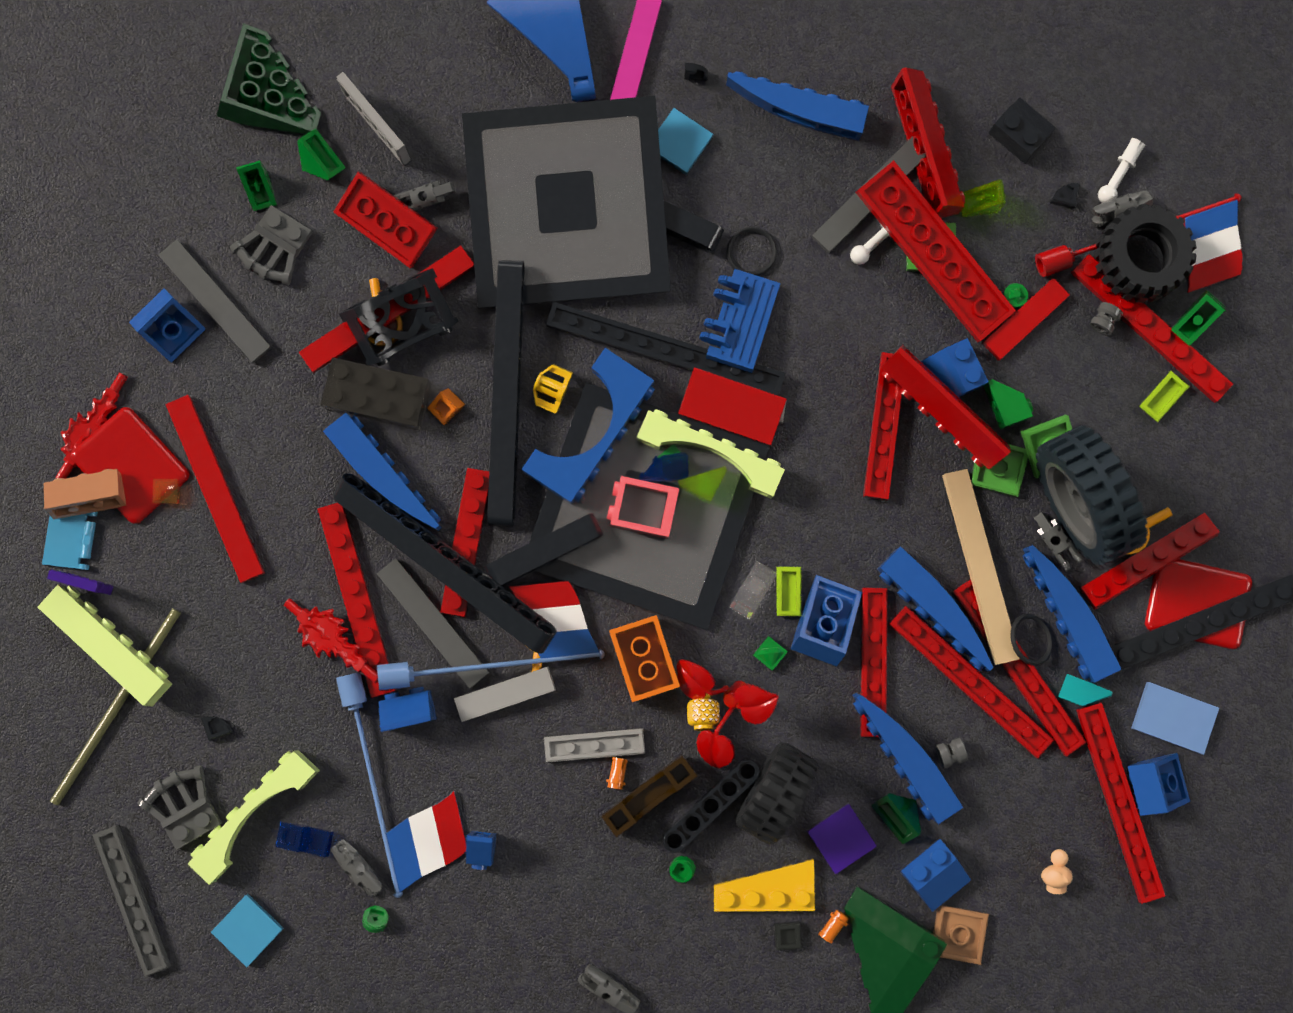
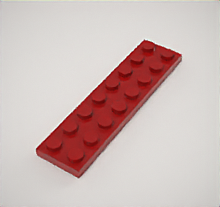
[855,160,1016,343]

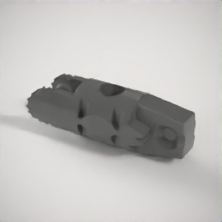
[393,181,455,211]
[1092,190,1153,227]
[1034,511,1085,572]
[331,839,383,897]
[577,964,640,1013]

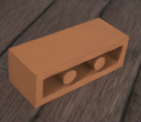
[44,469,126,520]

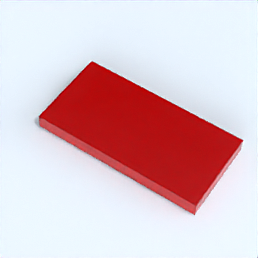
[333,172,438,268]
[678,367,787,445]

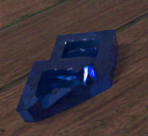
[639,452,689,481]

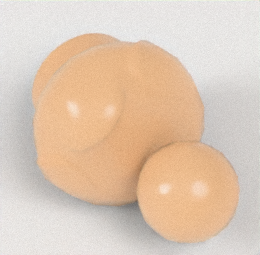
[1041,849,1073,894]

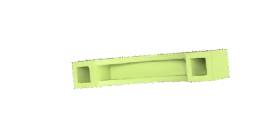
[636,409,785,499]
[188,750,320,885]

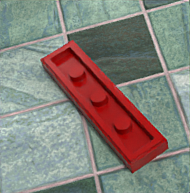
[982,278,1070,361]

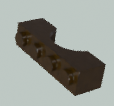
[601,754,697,837]

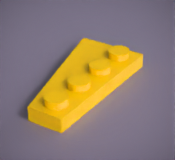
[714,859,815,912]

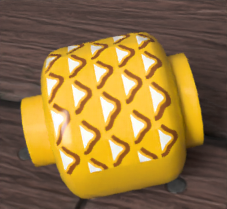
[687,694,720,731]

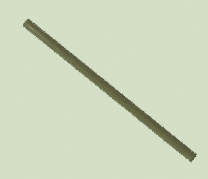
[50,608,181,806]

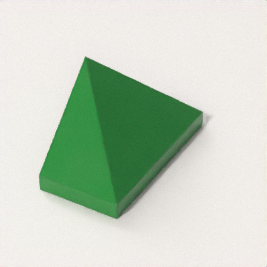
[297,128,346,180]

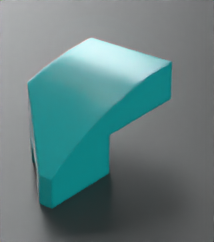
[1058,674,1113,707]

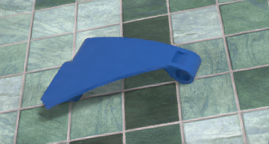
[487,0,596,102]

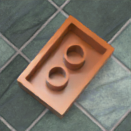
[609,615,680,702]

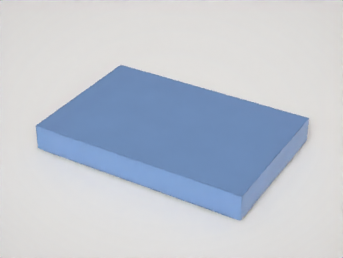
[1131,682,1219,755]

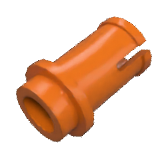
[606,757,628,790]
[818,910,849,944]

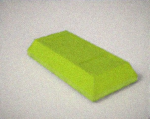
[1139,371,1189,423]
[776,567,801,616]

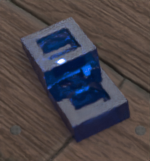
[275,822,334,857]

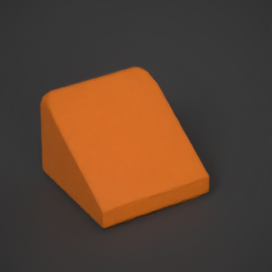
[427,388,465,425]

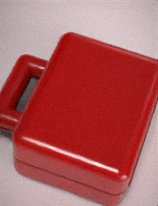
[71,407,190,524]
[1145,559,1252,649]

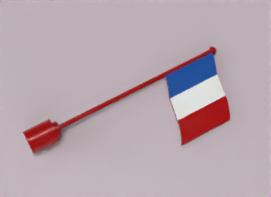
[1035,193,1242,293]

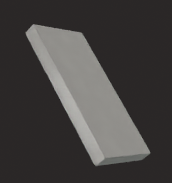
[337,72,411,165]

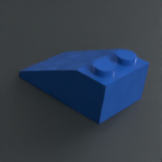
[791,575,862,666]

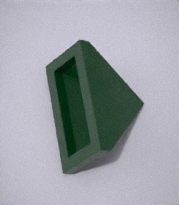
[871,793,921,845]

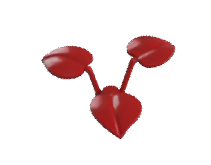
[677,660,779,768]

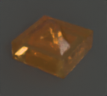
[153,479,180,504]

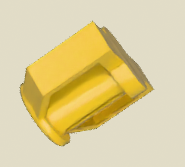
[533,364,573,414]

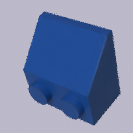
[129,288,206,363]
[921,338,988,398]
[379,687,437,732]
[1128,753,1190,816]
[900,839,971,912]

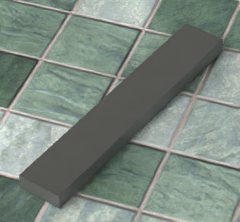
[812,136,926,254]
[158,239,272,364]
[377,558,489,688]
[92,825,171,977]

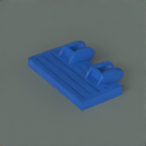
[699,269,780,373]

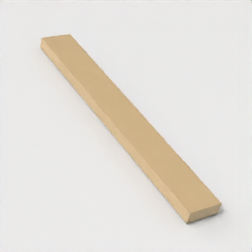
[942,469,1020,665]

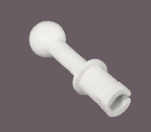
[1098,138,1145,203]
[850,224,892,265]

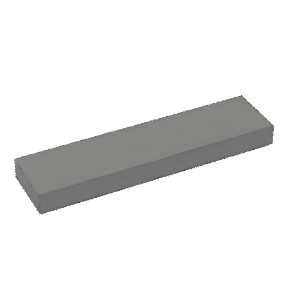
[454,666,556,722]
[544,728,645,762]

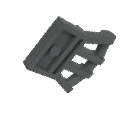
[230,205,313,285]
[137,765,223,850]

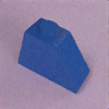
[466,831,497,870]

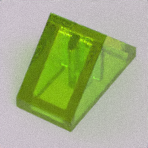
[961,179,1006,217]
[677,466,727,504]

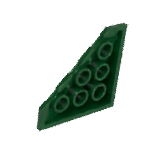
[216,23,321,134]
[844,886,948,1013]

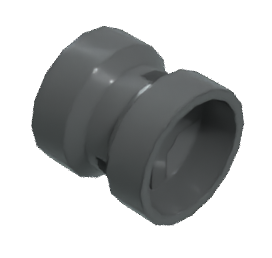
[1089,302,1123,336]
[935,738,968,769]

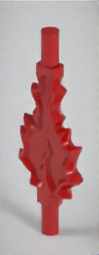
[55,372,128,479]
[284,598,378,683]

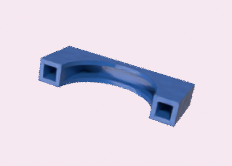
[522,348,655,505]

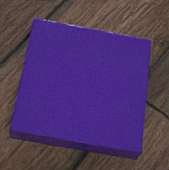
[47,570,113,595]
[807,804,877,874]

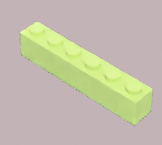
[38,585,172,707]

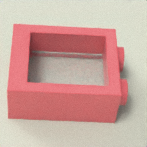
[607,476,679,539]

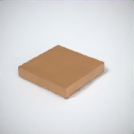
[933,905,989,965]

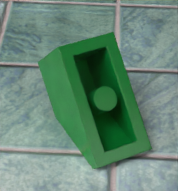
[1171,290,1225,346]
[983,379,1033,430]

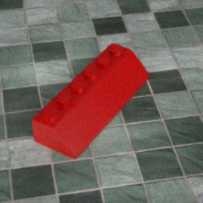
[891,68,965,218]
[881,345,1011,469]

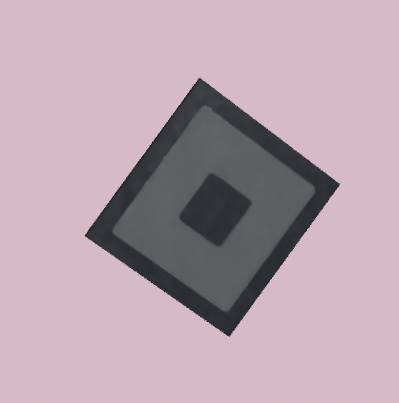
[462,96,671,308]
[529,382,770,630]

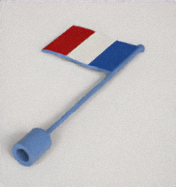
[377,581,605,690]
[336,672,466,898]

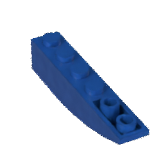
[726,72,869,141]
[323,413,442,531]
[1023,545,1122,682]
[877,546,993,671]
[852,693,963,824]

